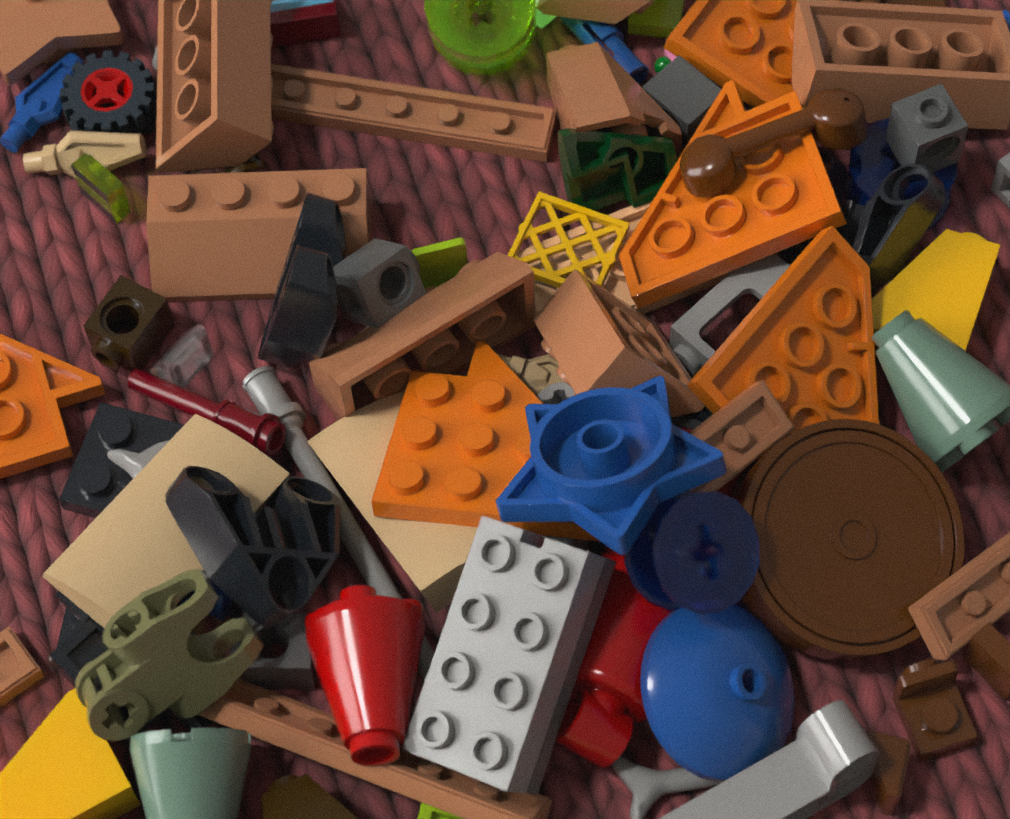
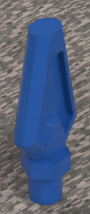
[0,52,85,153]

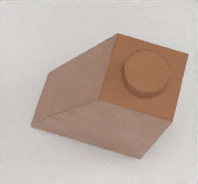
[546,42,682,160]

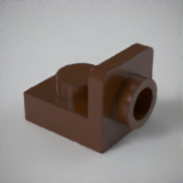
[892,659,978,762]

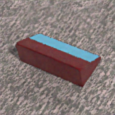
[270,0,341,48]

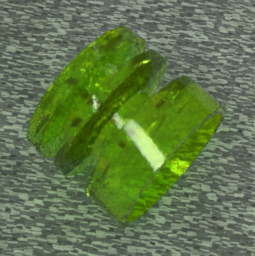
[424,0,537,76]

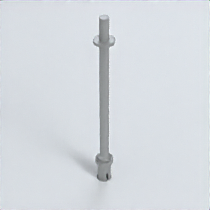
[242,366,435,682]

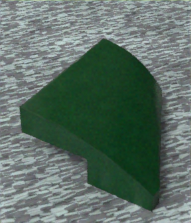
[558,128,677,211]

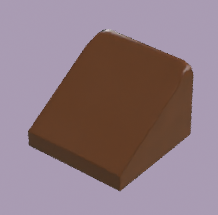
[865,730,912,816]

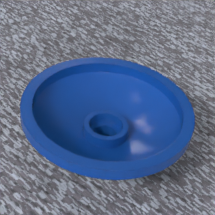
[640,599,795,782]

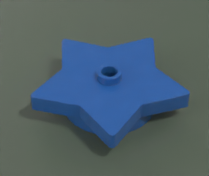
[496,376,727,555]

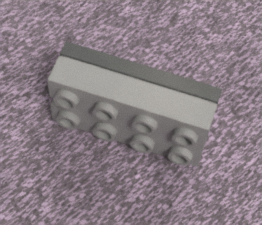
[402,515,617,794]

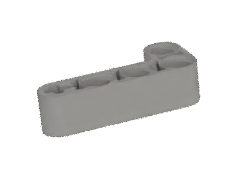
[659,700,879,819]

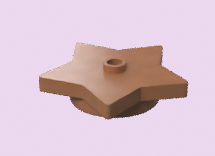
[0,0,124,86]

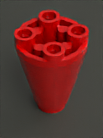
[305,585,425,766]

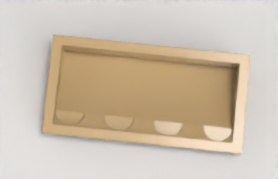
[307,391,477,613]
[43,414,290,629]

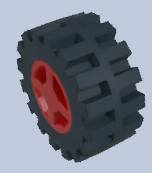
[60,51,157,136]

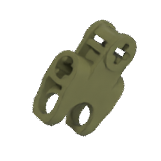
[75,568,264,741]

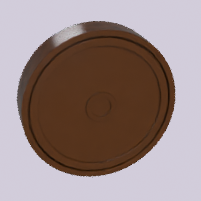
[725,419,964,660]

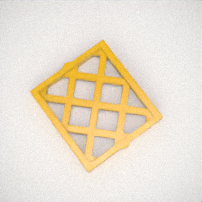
[508,191,630,288]

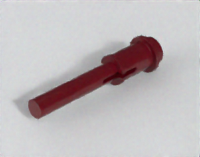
[128,369,286,456]

